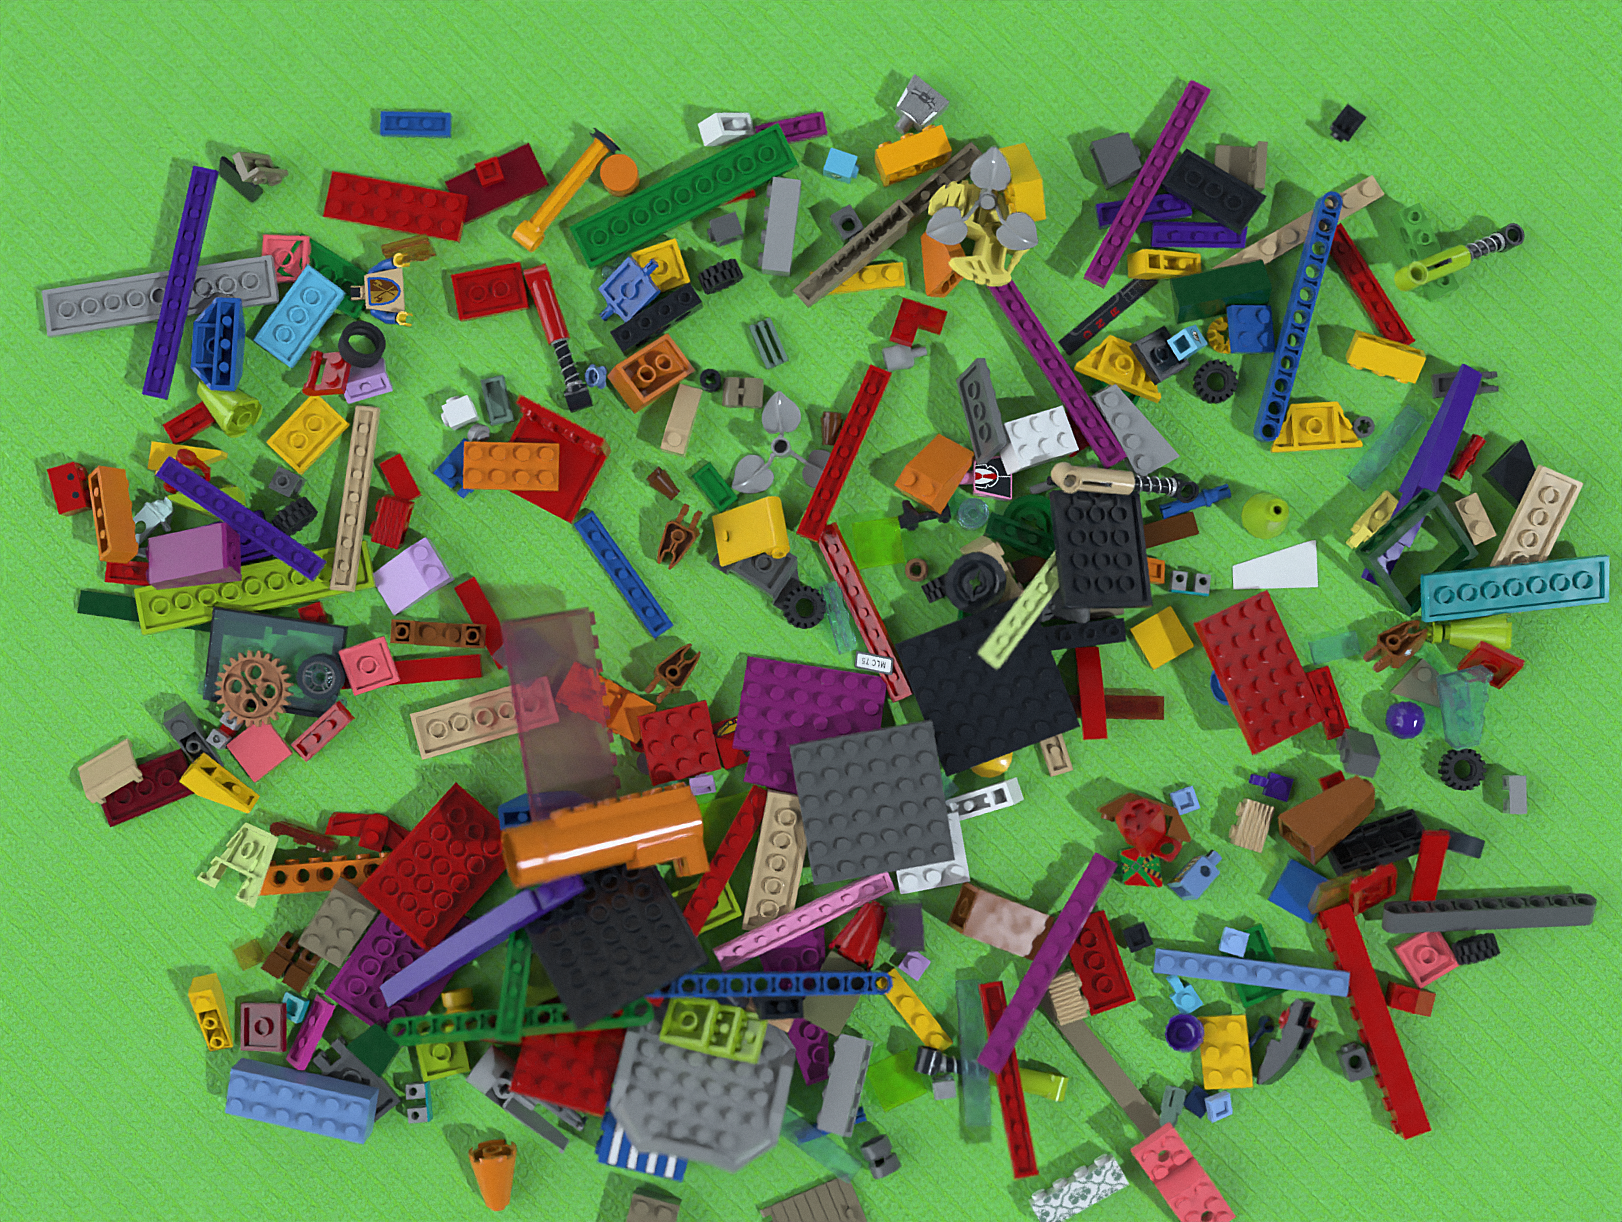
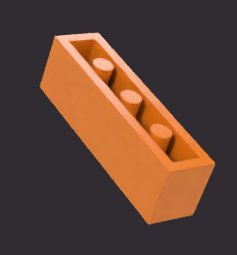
[88,466,139,564]

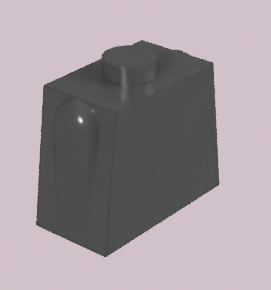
[1089,132,1142,190]

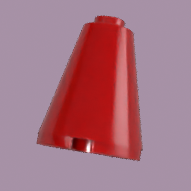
[829,900,887,970]

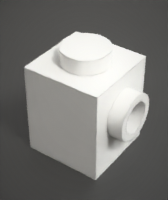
[441,395,480,431]

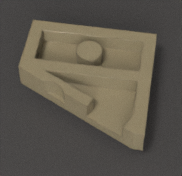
[1390,658,1457,708]

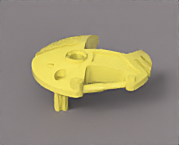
[928,180,1030,286]

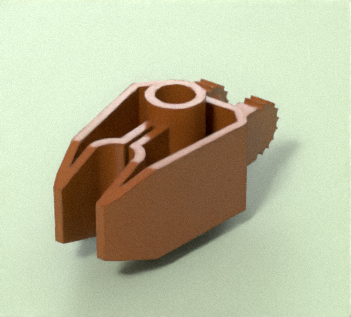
[657,503,703,570]
[1363,620,1427,673]
[644,643,701,704]

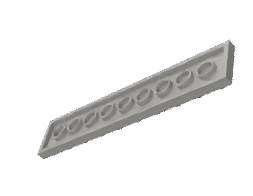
[42,255,280,338]

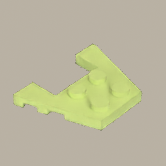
[197,823,279,908]

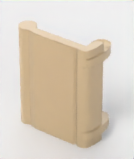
[78,738,143,804]

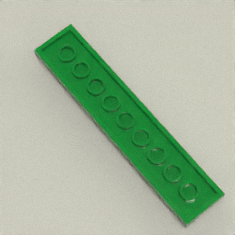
[569,123,799,270]

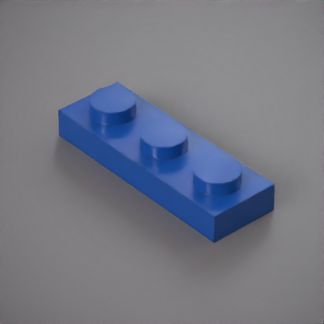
[380,111,452,138]

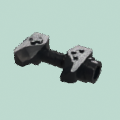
[898,500,951,531]

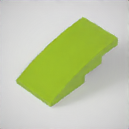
[659,997,768,1064]

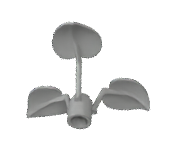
[926,146,1038,250]
[732,391,831,494]

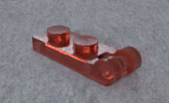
[270,821,340,853]

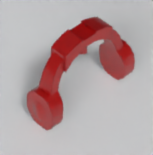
[163,449,211,494]

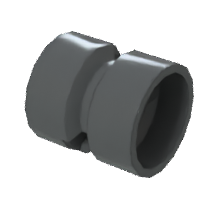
[859,1134,901,1179]

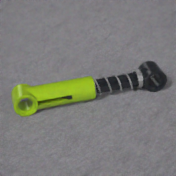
[1394,223,1525,292]
[914,1045,1069,1101]

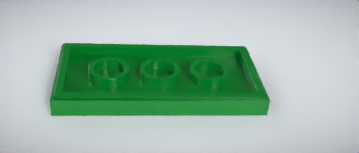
[277,233,368,321]

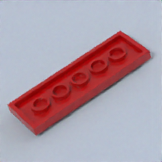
[323,171,469,243]

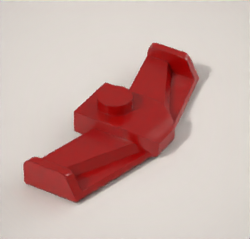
[325,812,410,853]

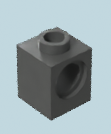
[830,204,864,245]
[707,212,744,247]
[268,466,307,500]
[1335,1042,1374,1083]

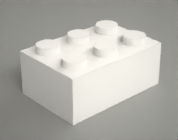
[999,405,1079,475]

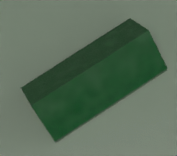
[1170,259,1272,324]

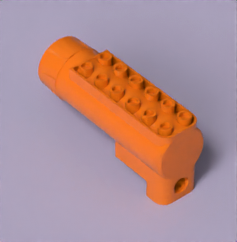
[502,782,710,888]

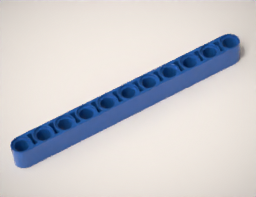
[1253,191,1343,442]
[643,970,893,998]

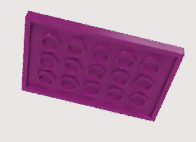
[733,656,887,757]
[324,912,474,1048]

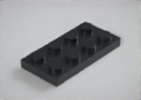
[1160,149,1267,235]

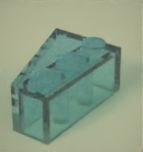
[1436,665,1493,751]

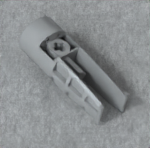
[465,1044,588,1154]

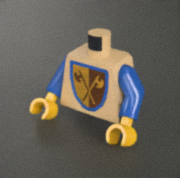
[351,253,413,327]

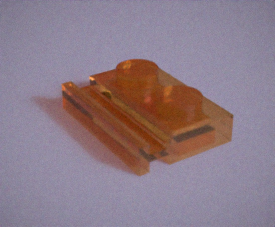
[381,234,436,264]

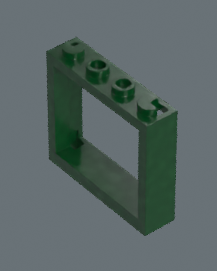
[1355,488,1479,617]

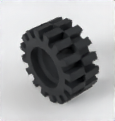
[698,259,744,295]
[1193,359,1238,404]
[272,497,318,536]
[921,573,947,603]
[782,586,826,629]
[1438,748,1486,791]
[1451,933,1500,965]

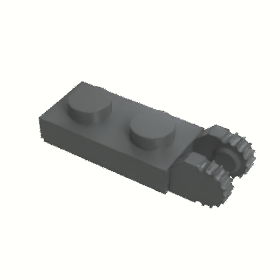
[1431,370,1499,399]

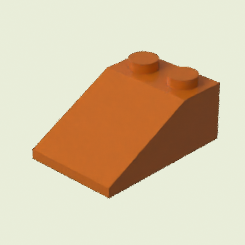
[607,333,695,414]
[894,434,975,514]

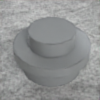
[467,424,489,442]

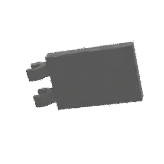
[313,1035,401,1122]

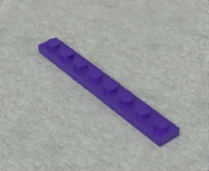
[156,456,327,581]

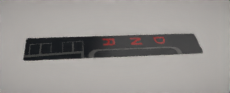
[1058,279,1158,356]

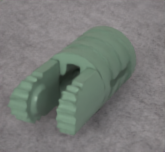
[1159,1085,1187,1128]

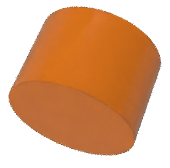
[600,154,640,197]

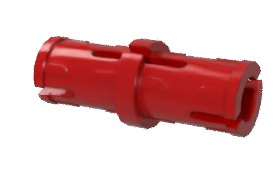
[1447,434,1486,481]

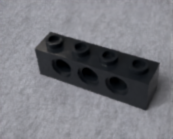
[610,282,704,356]
[1042,618,1127,651]

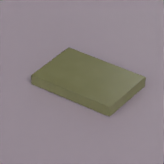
[803,950,866,1037]

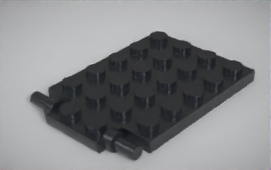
[1047,469,1153,609]

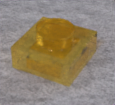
[233,939,266,971]

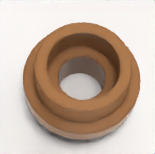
[905,558,928,582]

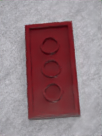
[445,143,549,225]
[101,748,195,827]

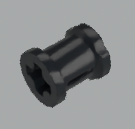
[700,369,722,393]

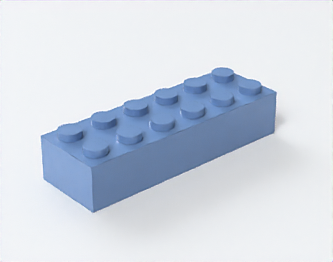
[225,1058,379,1144]

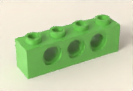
[1391,202,1459,302]

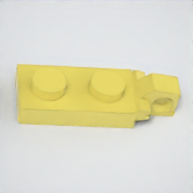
[1345,490,1399,549]

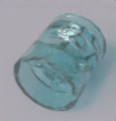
[956,498,989,531]

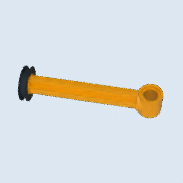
[512,128,621,253]

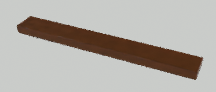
[1011,511,1199,584]

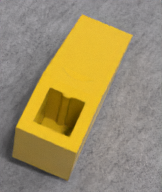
[188,973,233,1052]

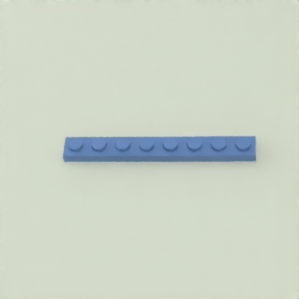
[1153,947,1350,997]

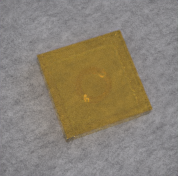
[1307,868,1365,914]

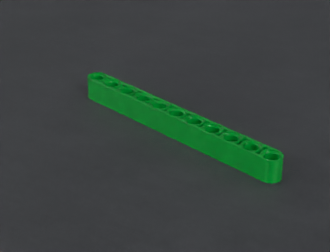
[388,998,654,1046]

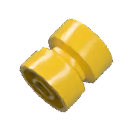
[441,988,475,1027]

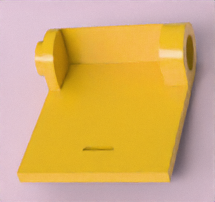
[712,496,790,567]

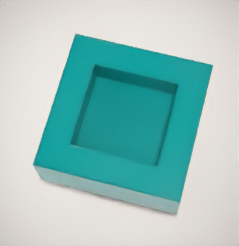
[282,991,310,1023]

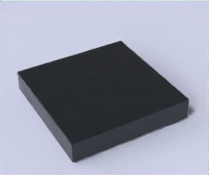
[1129,325,1190,386]

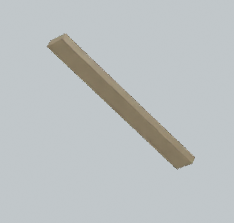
[1039,991,1161,1138]

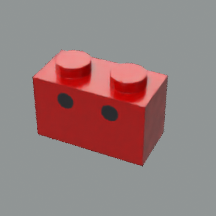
[47,462,92,517]

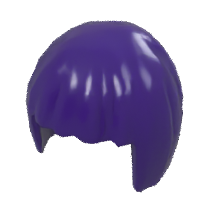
[1385,701,1425,740]
[1165,1014,1205,1053]

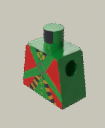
[1112,846,1163,887]

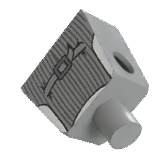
[894,74,949,135]

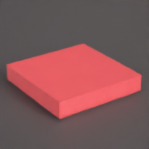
[262,234,311,283]
[338,635,400,696]
[226,721,294,782]
[1393,932,1459,989]

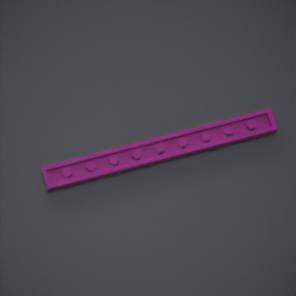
[1083,80,1212,289]
[985,268,1127,469]
[976,852,1118,1075]

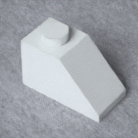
[698,113,755,146]

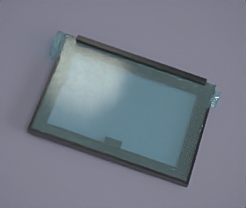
[197,606,348,718]

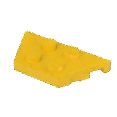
[1074,335,1161,403]
[1270,401,1363,453]

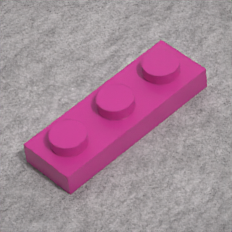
[286,995,335,1071]

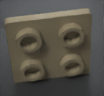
[1214,141,1268,192]

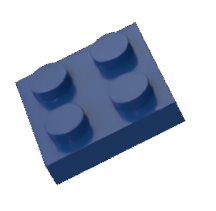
[1227,305,1275,354]

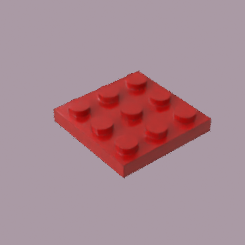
[636,700,721,786]

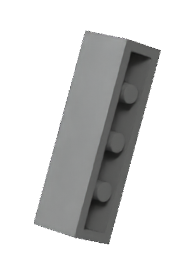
[758,177,801,277]
[816,1033,874,1137]

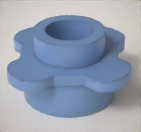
[585,364,607,389]

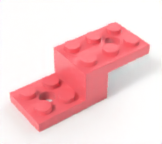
[1131,1122,1236,1222]

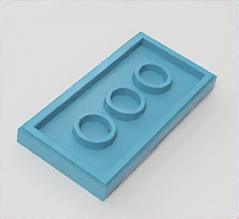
[253,264,347,368]

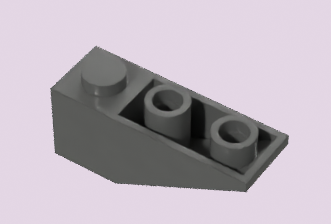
[163,701,224,767]

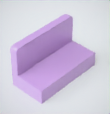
[344,357,393,404]

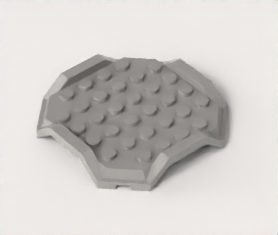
[610,987,796,1174]

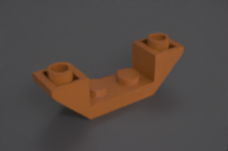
[390,619,486,648]
[1096,792,1191,844]

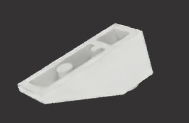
[945,777,1024,821]

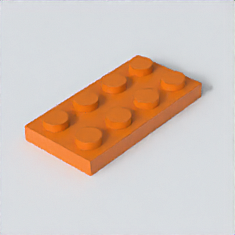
[463,441,559,491]

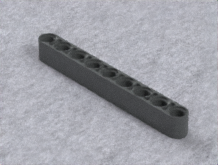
[1382,893,1597,934]

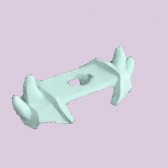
[133,496,175,558]

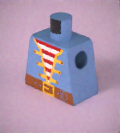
[1167,849,1222,901]

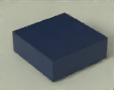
[1183,1084,1210,1119]

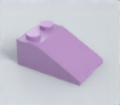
[373,537,455,616]

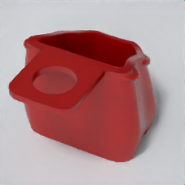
[1115,799,1182,862]

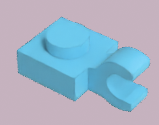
[1166,975,1203,1014]

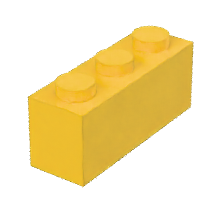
[1346,329,1426,384]

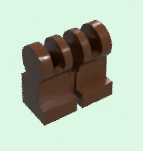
[260,931,323,993]

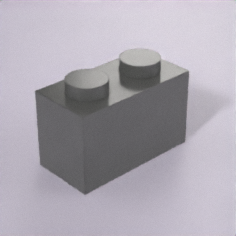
[1336,728,1381,778]

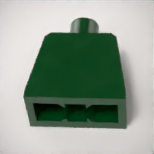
[345,1016,403,1078]

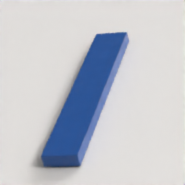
[573,511,674,639]

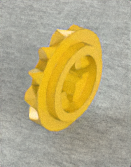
[1207,317,1231,354]

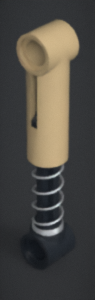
[1051,462,1199,503]

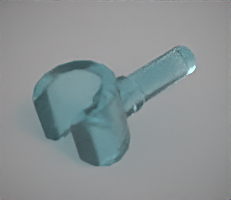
[602,253,627,279]

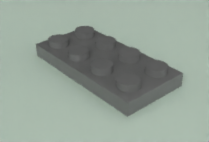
[956,358,1007,465]

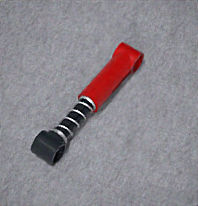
[523,263,594,413]

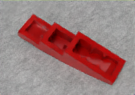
[1075,647,1108,740]

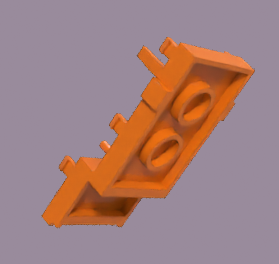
[554,662,658,744]

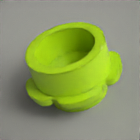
[1425,622,1443,644]

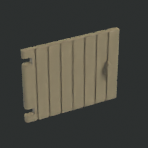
[760,1173,867,1222]

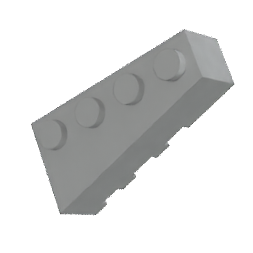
[1089,384,1180,477]

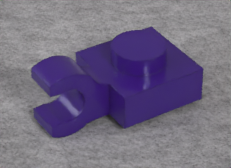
[1248,772,1294,802]

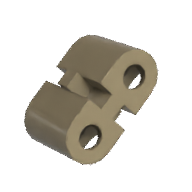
[722,377,764,409]

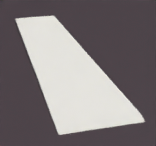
[1233,540,1318,589]

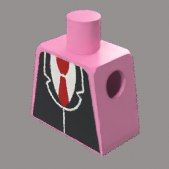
[960,456,1012,501]

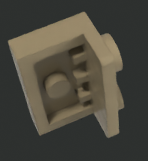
[232,152,289,186]

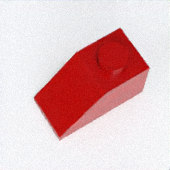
[1384,981,1436,1017]

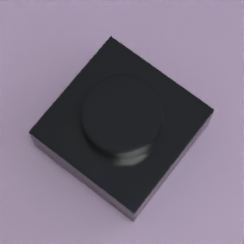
[1121,921,1153,953]

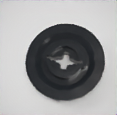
[945,552,1006,614]

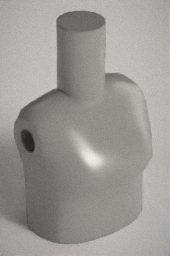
[882,344,927,372]

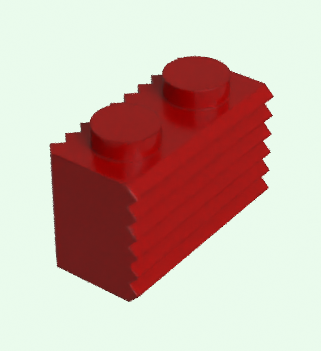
[369,494,415,550]

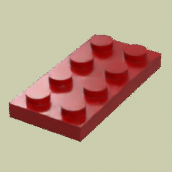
[1068,909,1136,1016]

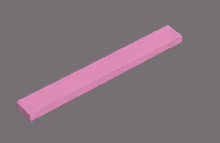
[713,872,895,972]

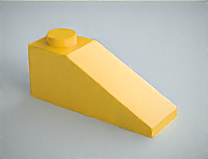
[1127,249,1201,280]
[148,441,228,476]
[179,753,260,813]

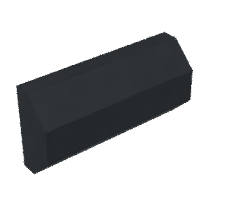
[1327,809,1425,879]

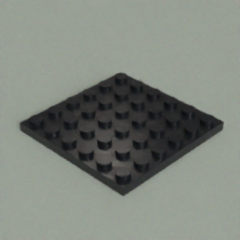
[895,596,1081,777]
[523,862,709,1031]

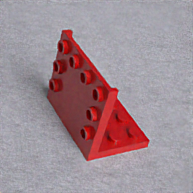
[508,394,612,524]

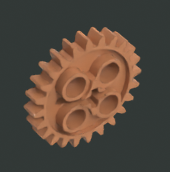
[215,650,294,727]

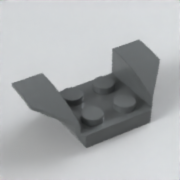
[711,552,800,612]

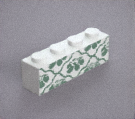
[1029,1154,1129,1222]

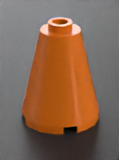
[468,1139,517,1211]

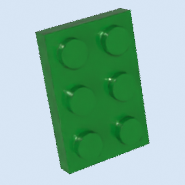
[1216,923,1289,1008]

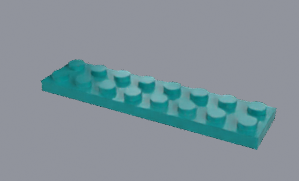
[1421,554,1609,622]

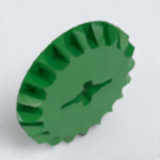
[1003,494,1053,555]

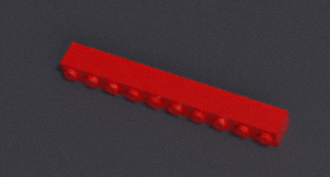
[1316,900,1432,1140]

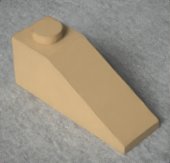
[660,384,703,458]

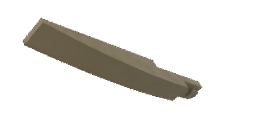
[793,142,983,308]

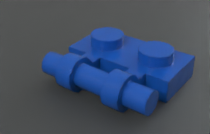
[433,438,474,499]

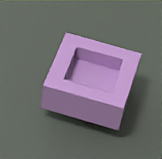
[689,774,716,796]
[898,947,931,981]

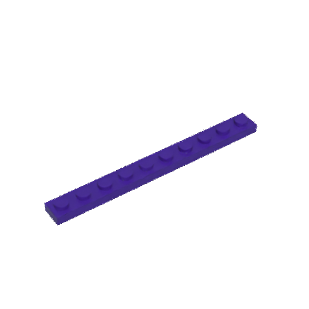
[142,165,219,400]

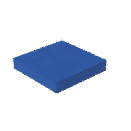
[1267,859,1333,924]

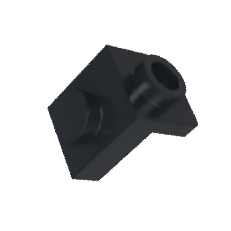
[1329,103,1367,142]

